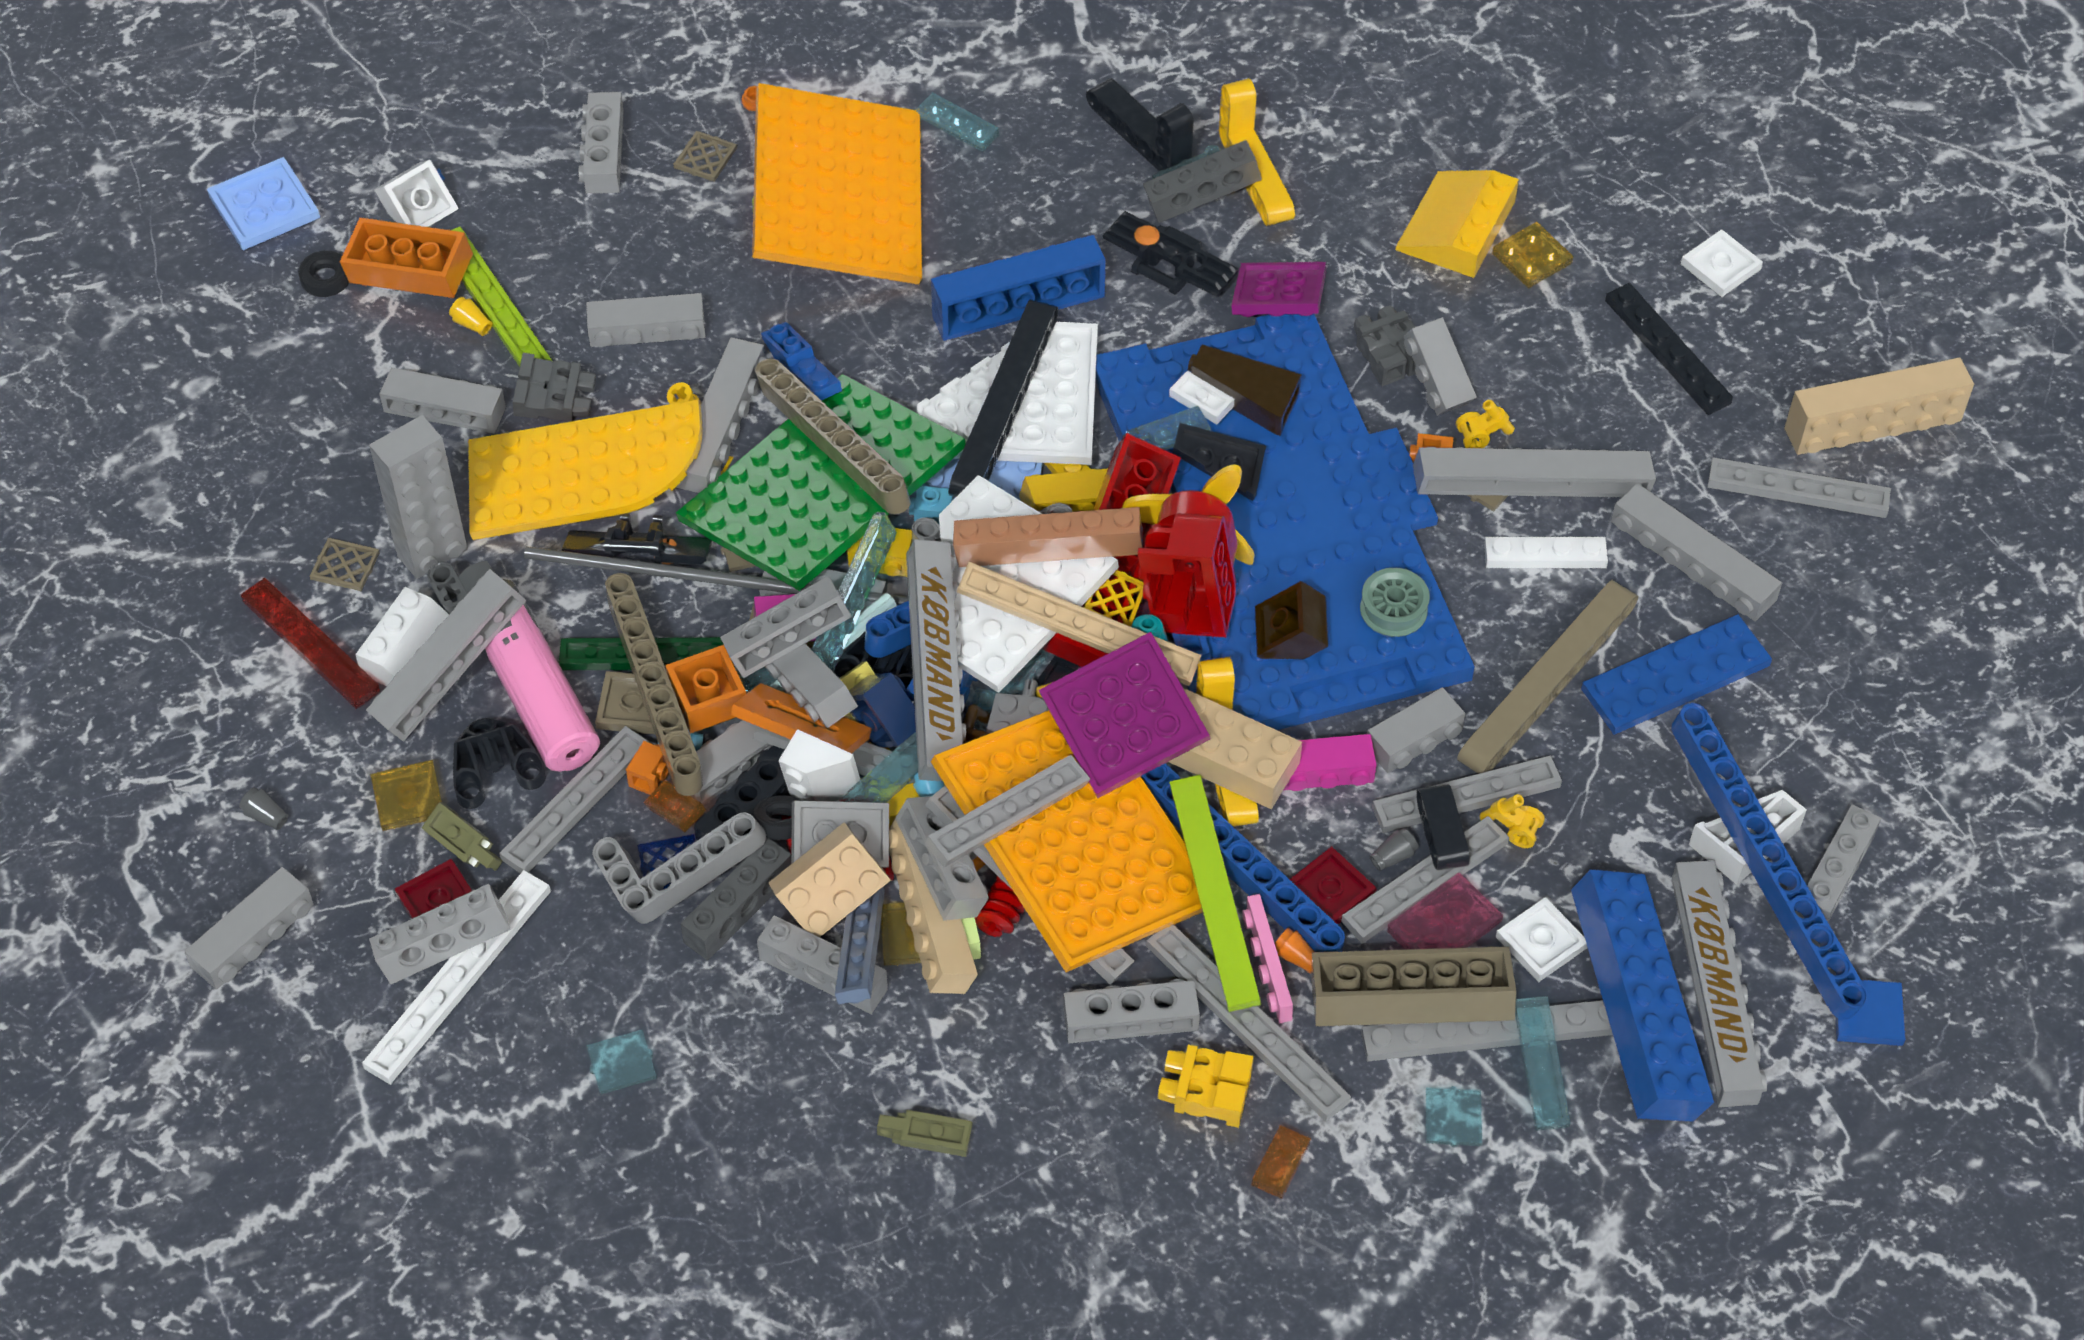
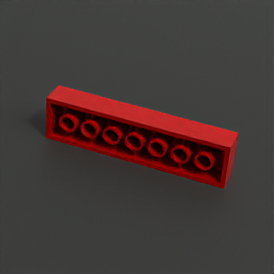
[1043,433,1181,667]

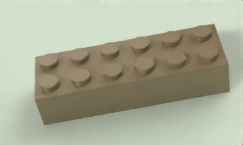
[1311,947,1516,1026]

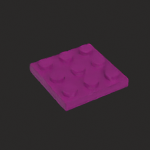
[1231,262,1326,317]

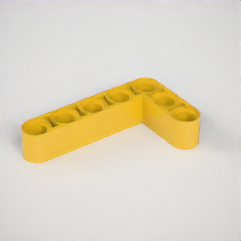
[1219,78,1295,226]
[1196,657,1259,827]

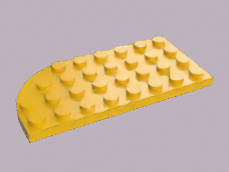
[468,399,702,540]

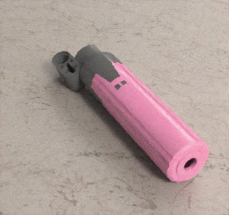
[427,561,600,772]

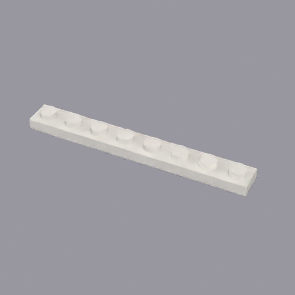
[362,870,551,1085]

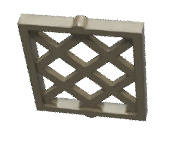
[673,131,737,182]
[310,538,380,591]

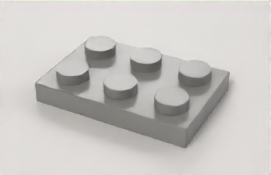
[791,801,889,868]

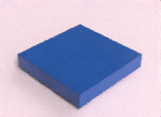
[1835,980,1905,1046]

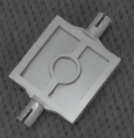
[986,679,1049,733]

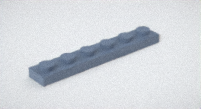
[835,887,885,1005]

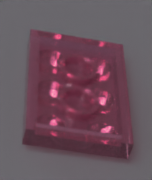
[1387,873,1503,950]

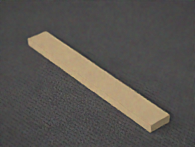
[957,562,1202,686]

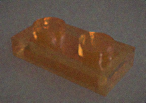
[643,780,706,833]
[1252,1125,1311,1199]

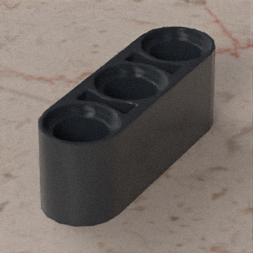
[1416,784,1470,870]

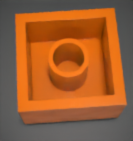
[665,645,747,734]

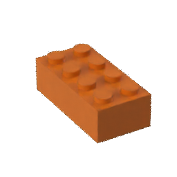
[340,218,473,298]

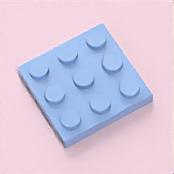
[207,157,320,250]

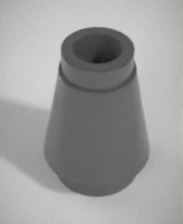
[239,787,288,830]
[1369,828,1419,871]

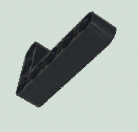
[1086,78,1194,175]

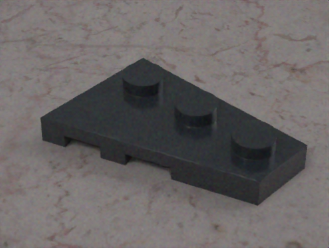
[1172,423,1266,501]

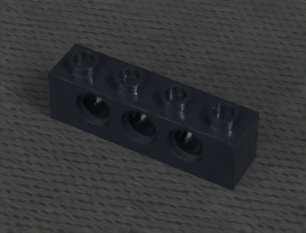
[694,746,790,854]

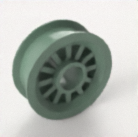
[1360,568,1430,637]

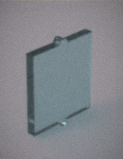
[586,1030,657,1095]
[1425,1086,1482,1148]

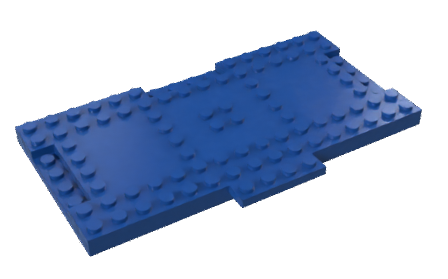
[1095,314,1475,730]

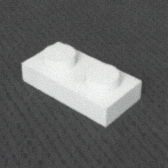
[1169,371,1235,424]

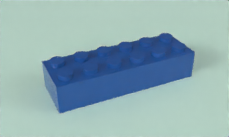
[931,235,1106,341]

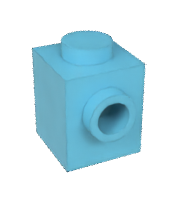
[909,486,954,524]

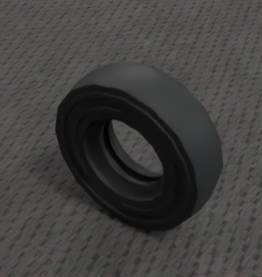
[298,250,349,297]
[753,795,802,840]

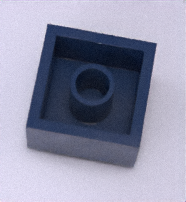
[849,673,916,748]

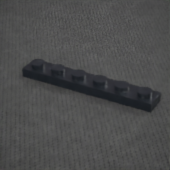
[1605,282,1733,415]

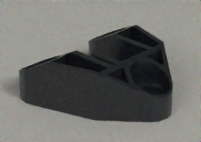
[833,632,913,693]
[453,718,546,809]

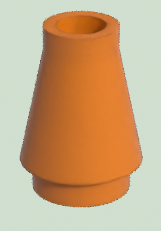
[1275,928,1315,974]

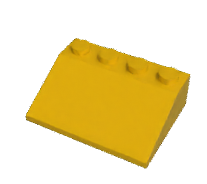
[1395,170,1519,278]

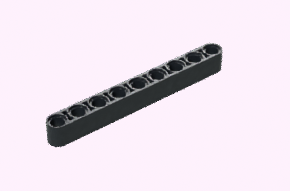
[948,299,1058,497]

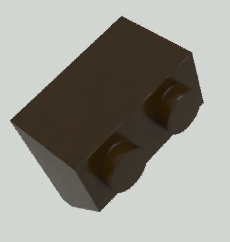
[1255,581,1328,659]

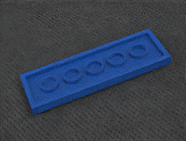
[1581,614,1772,735]

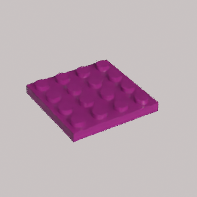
[1039,632,1211,799]

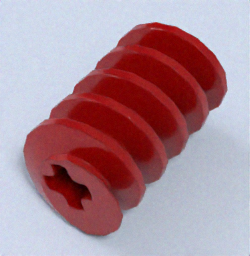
[974,876,1025,937]

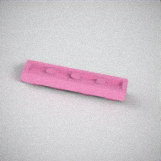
[1242,894,1293,1024]

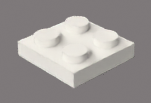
[1681,229,1763,297]
[1496,897,1587,982]

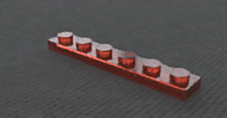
[240,577,380,709]

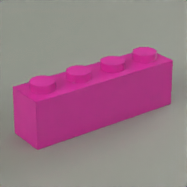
[1284,734,1376,791]

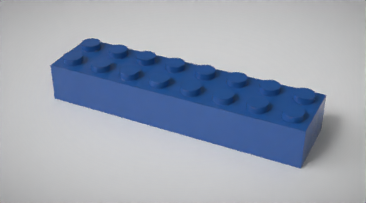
[1571,869,1714,1122]

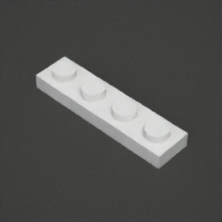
[1484,537,1608,568]

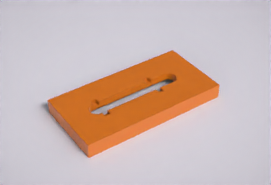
[731,683,872,754]

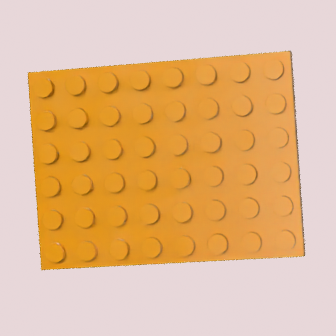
[752,83,922,285]
[931,711,1202,972]

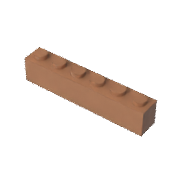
[953,507,1143,567]

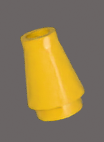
[449,297,493,336]

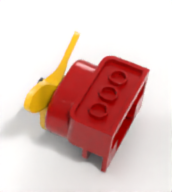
[1122,464,1255,638]

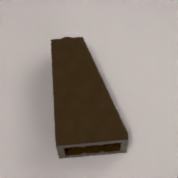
[1188,344,1302,436]

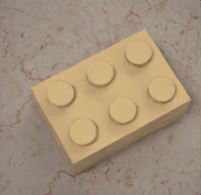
[769,822,891,937]

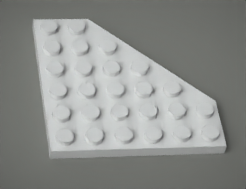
[917,322,1098,465]
[939,475,1119,693]

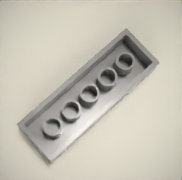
[369,415,468,579]

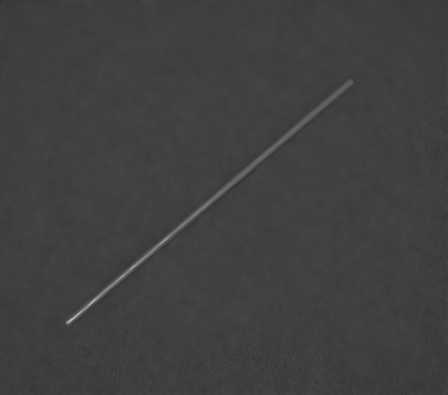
[524,546,909,606]

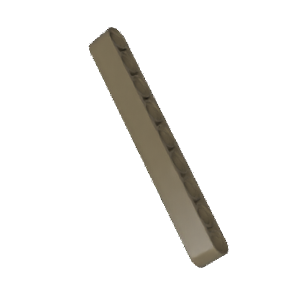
[755,358,911,514]
[605,573,703,796]
[1457,580,1639,774]

